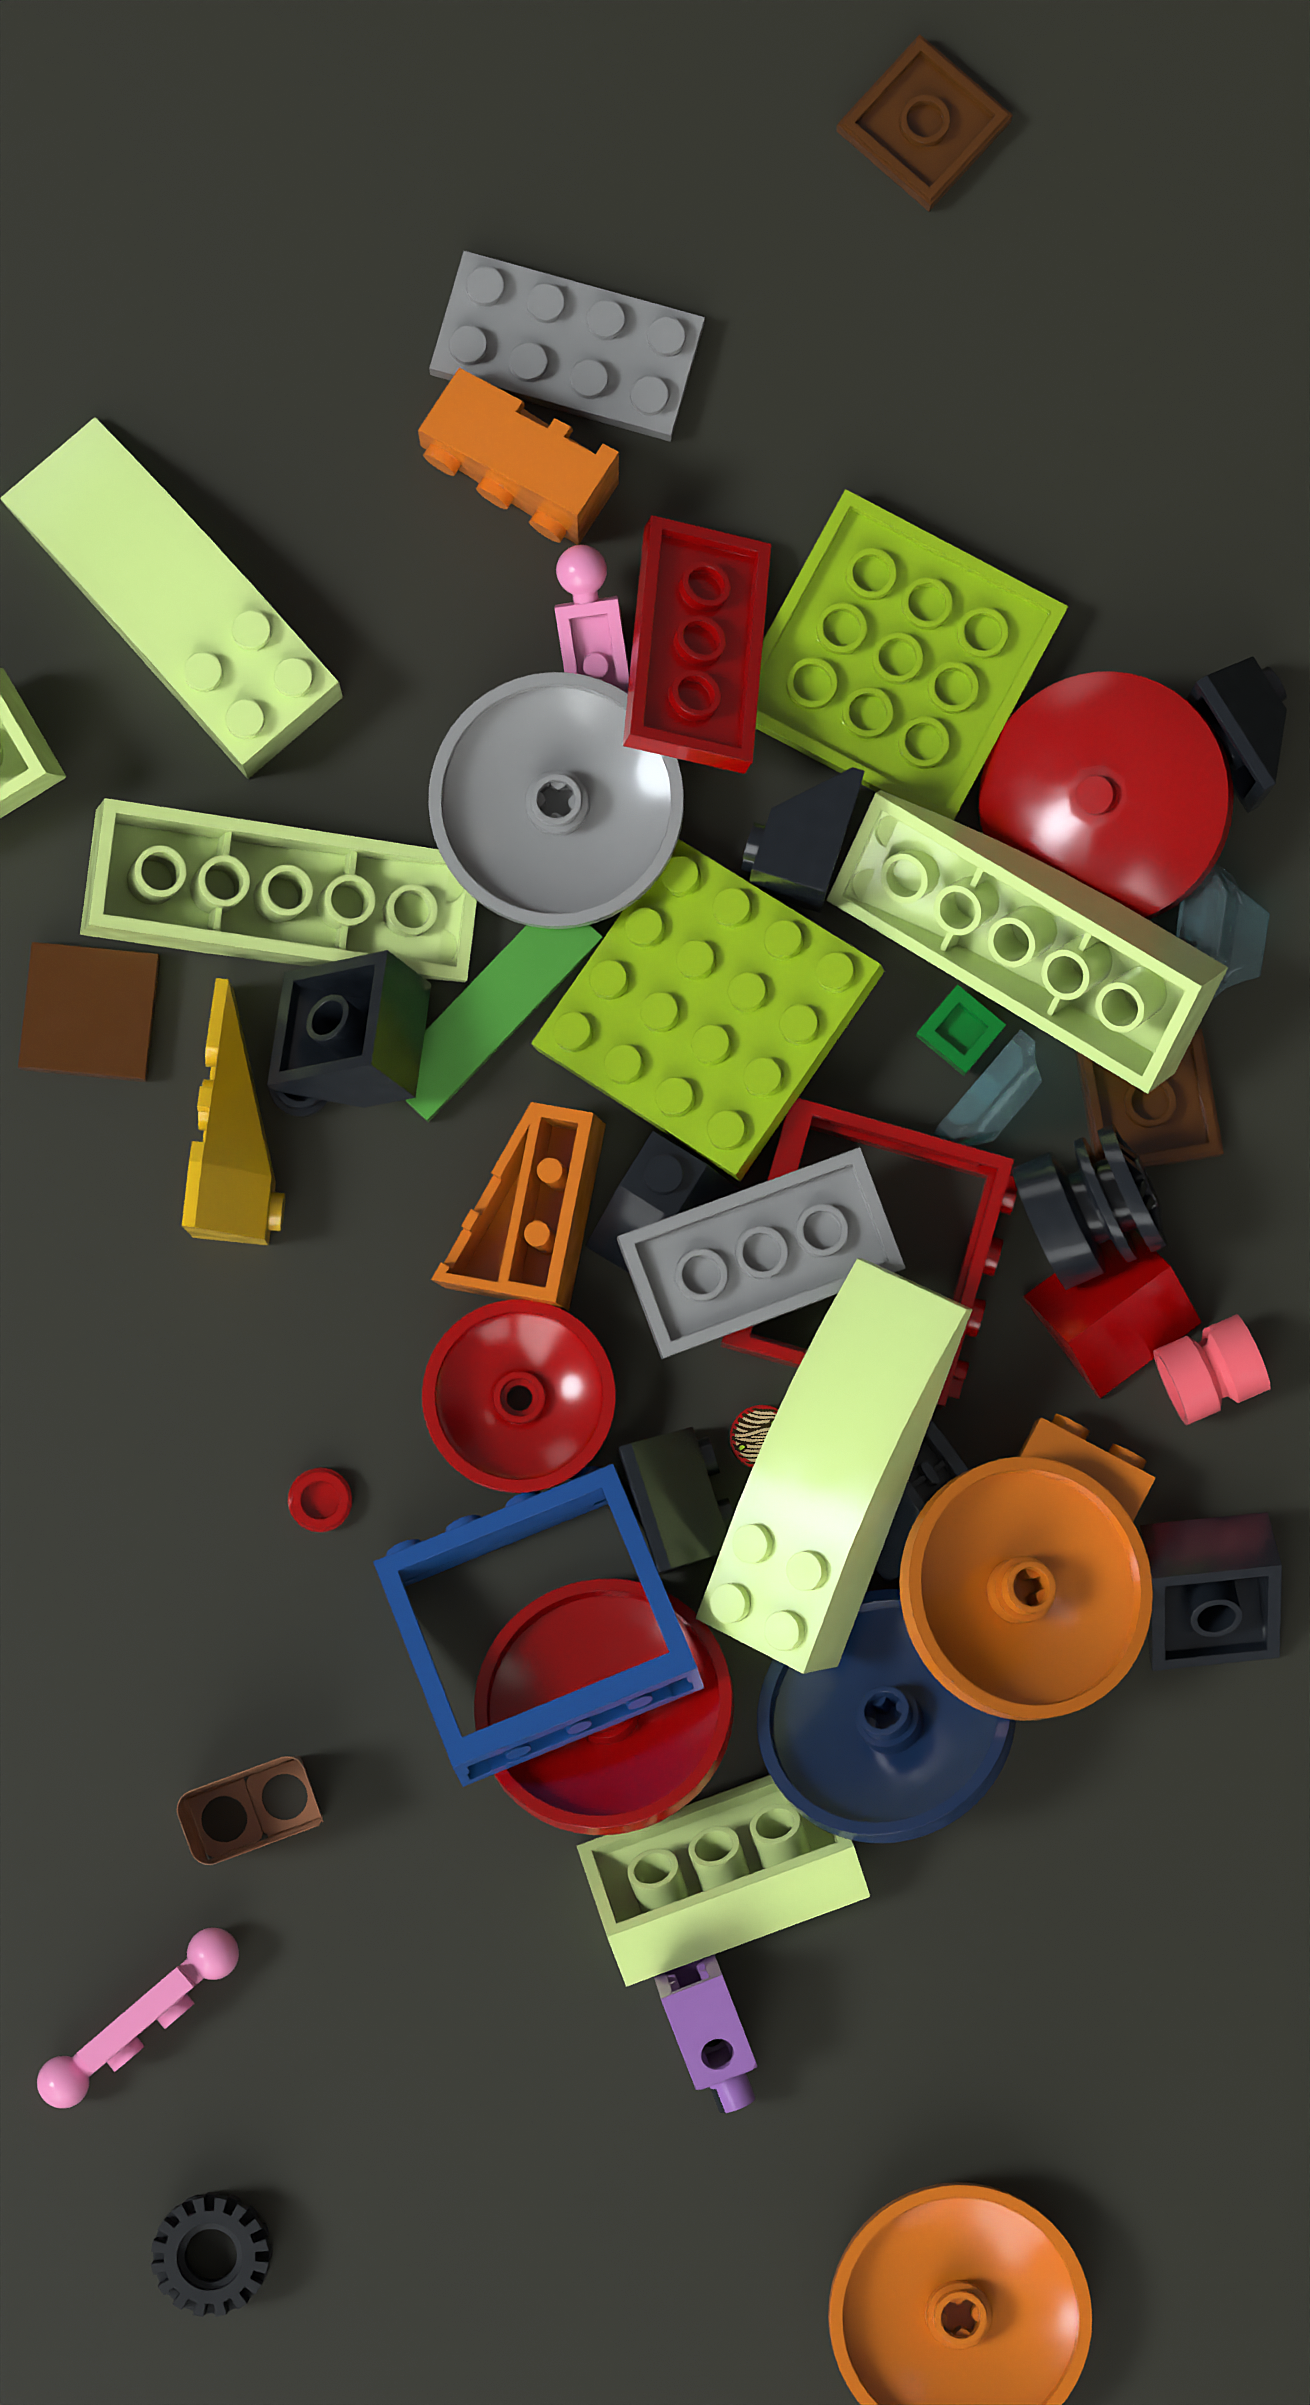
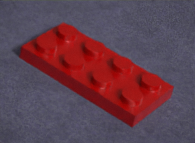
[623,515,771,774]

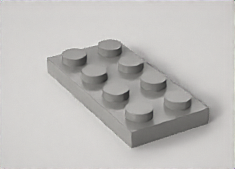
[429,251,705,442]
[617,1147,905,1359]

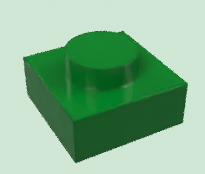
[915,984,1006,1076]

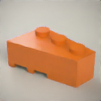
[418,368,619,545]
[431,1102,606,1311]

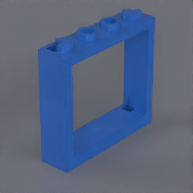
[373,1464,704,1787]

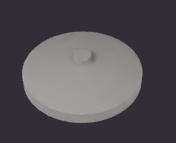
[428,672,684,929]

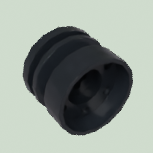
[1012,1124,1168,1290]

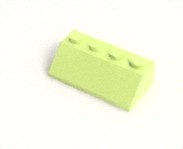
[577,1775,870,1987]

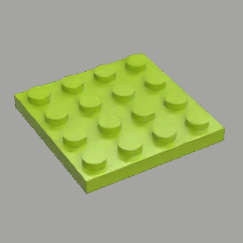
[756,489,1068,821]
[531,839,885,1181]

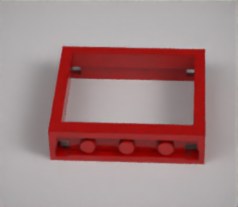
[720,1098,1017,1410]

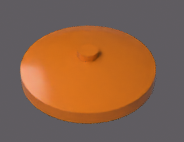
[899,1457,1153,1721]
[828,2182,1092,2405]

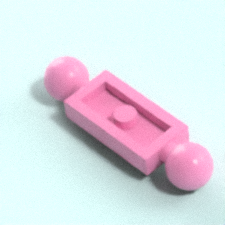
[555,545,630,694]
[37,1927,239,2109]

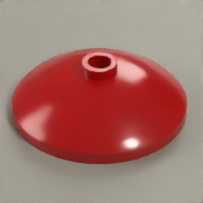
[422,1299,616,1493]

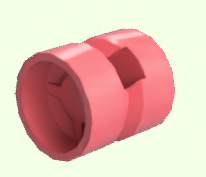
[1153,1314,1271,1426]

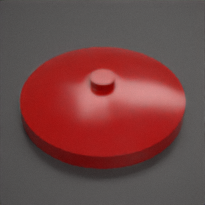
[979,671,1234,920]
[474,1579,734,1835]

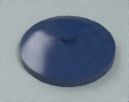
[757,1589,1016,1843]

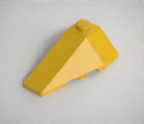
[182,978,285,1245]

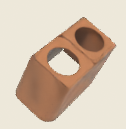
[177,1756,323,1865]

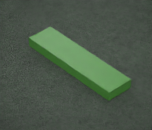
[405,925,603,1122]

